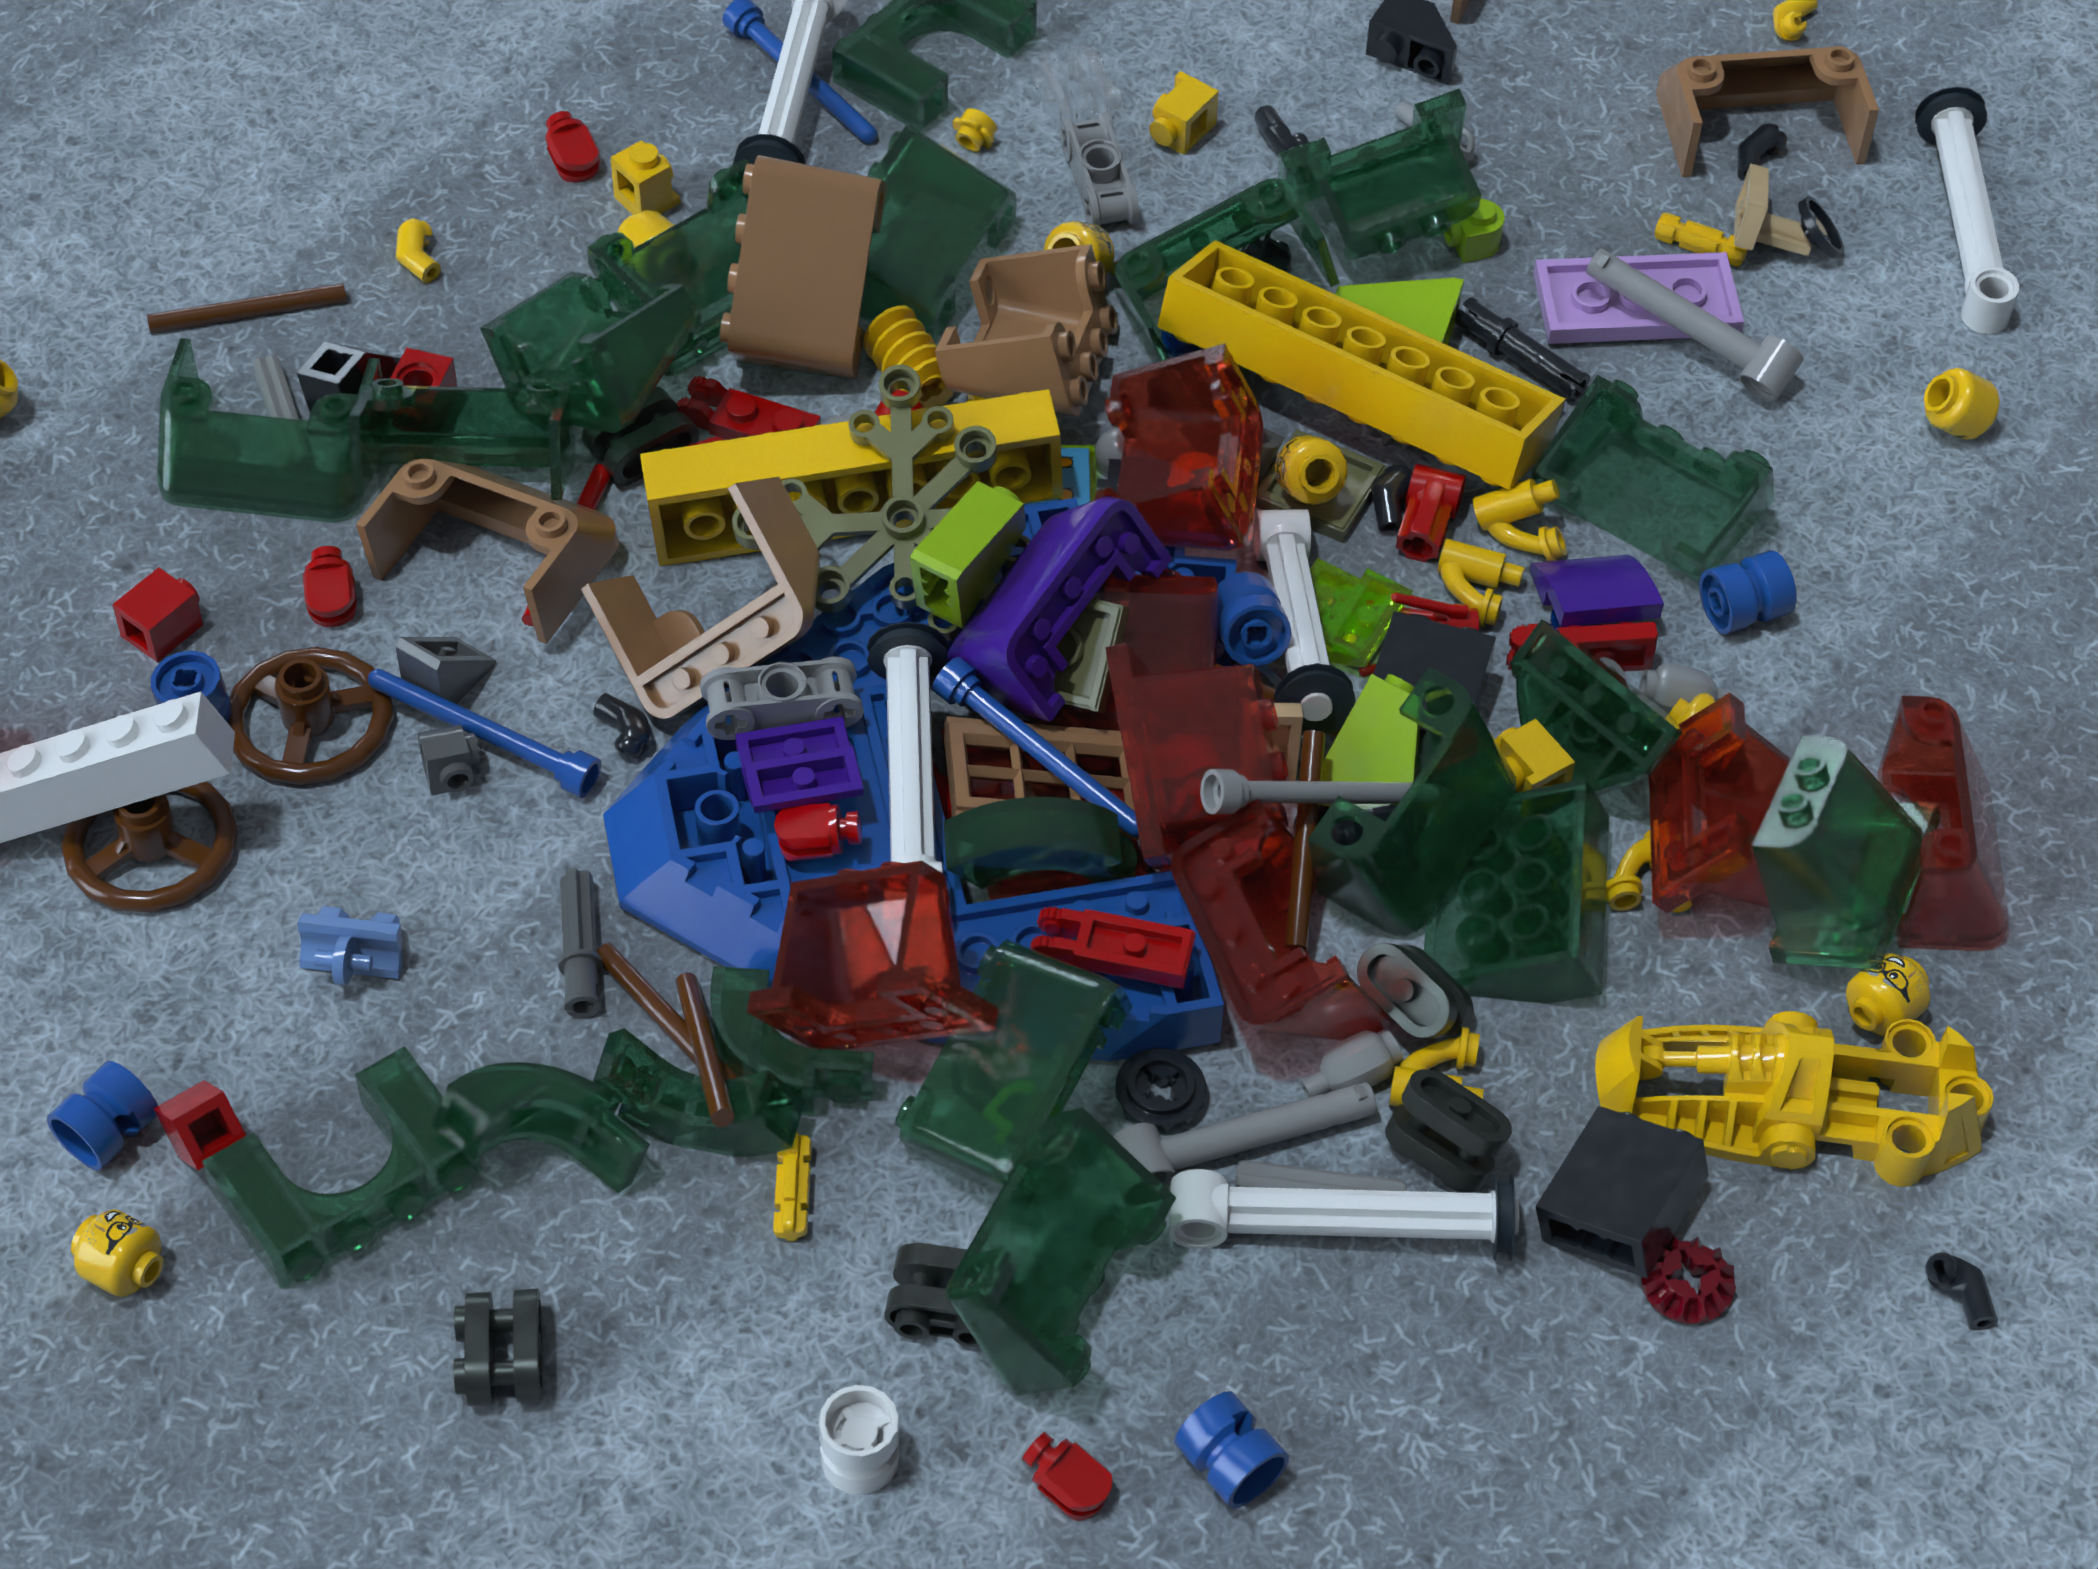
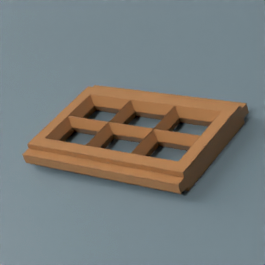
[944,716,1150,840]

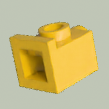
[1149,71,1219,155]
[610,140,681,215]
[1492,719,1575,816]

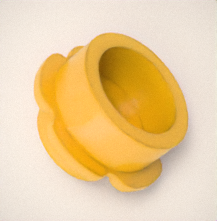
[952,108,997,152]

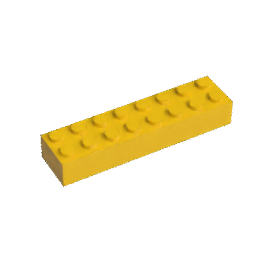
[1157,240,1566,490]
[640,389,1063,566]

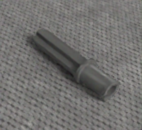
[558,868,603,1018]

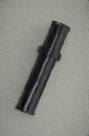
[1454,297,1590,402]

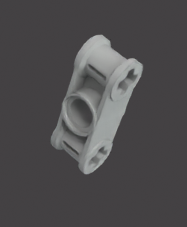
[1060,112,1139,226]
[700,657,864,740]

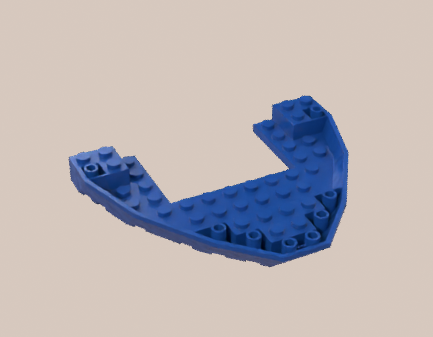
[603,498,1224,1061]

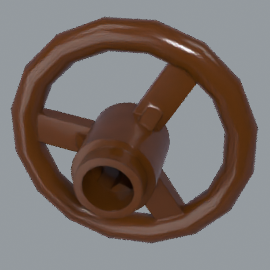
[228,647,394,785]
[61,781,238,913]

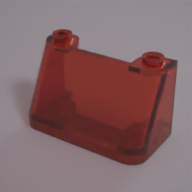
[1094,343,1263,551]
[1877,695,2009,951]
[1171,798,1392,1041]

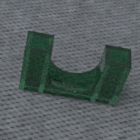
[832,0,1037,132]
[202,1046,482,1289]

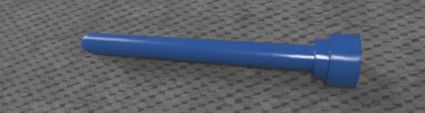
[722,0,878,144]
[932,657,1147,837]
[368,669,601,798]

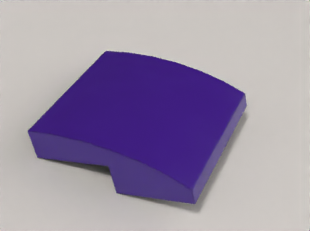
[1529,554,1664,627]
[735,716,864,813]

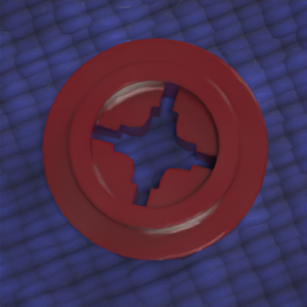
[1641,1236,1736,1324]

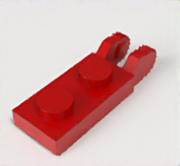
[677,375,821,440]
[1506,622,1658,676]
[1029,906,1196,989]

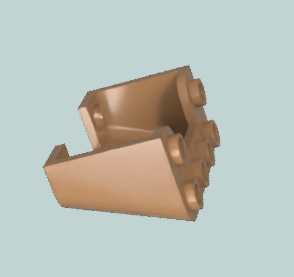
[720,155,887,379]
[935,244,1118,417]

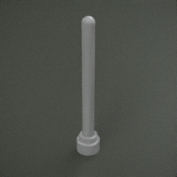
[1200,769,1438,814]

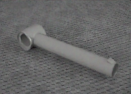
[1586,248,1804,402]
[1108,1082,1377,1200]

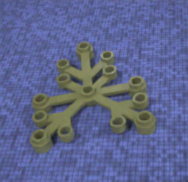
[732,365,1030,641]

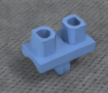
[297,906,403,985]

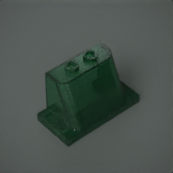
[1277,88,1481,259]
[1752,736,1941,970]

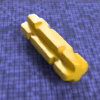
[1655,212,1748,266]
[773,1131,812,1242]

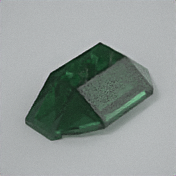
[1510,619,1683,797]

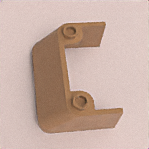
[1656,46,1879,177]
[356,459,619,644]
[581,477,820,719]

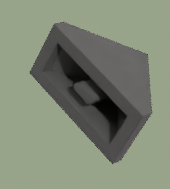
[395,637,496,704]

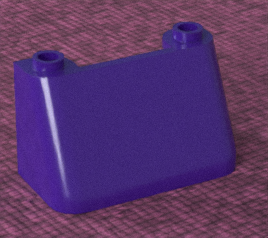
[947,496,1172,722]

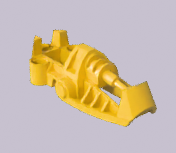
[1595,1011,1994,1187]

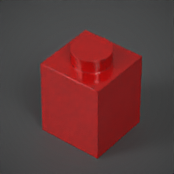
[112,567,203,662]
[153,1080,249,1170]

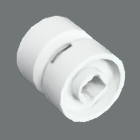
[819,1385,899,1495]

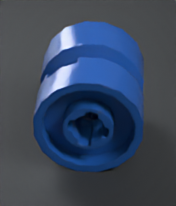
[1699,550,1797,634]
[1210,572,1292,667]
[151,650,231,723]
[47,1061,158,1170]
[1174,1391,1289,1509]

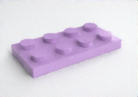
[1533,252,1744,344]

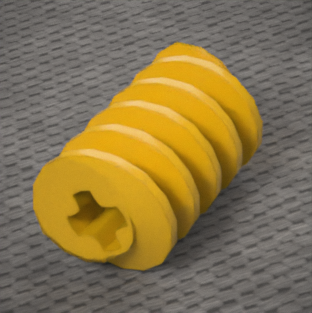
[863,305,954,408]

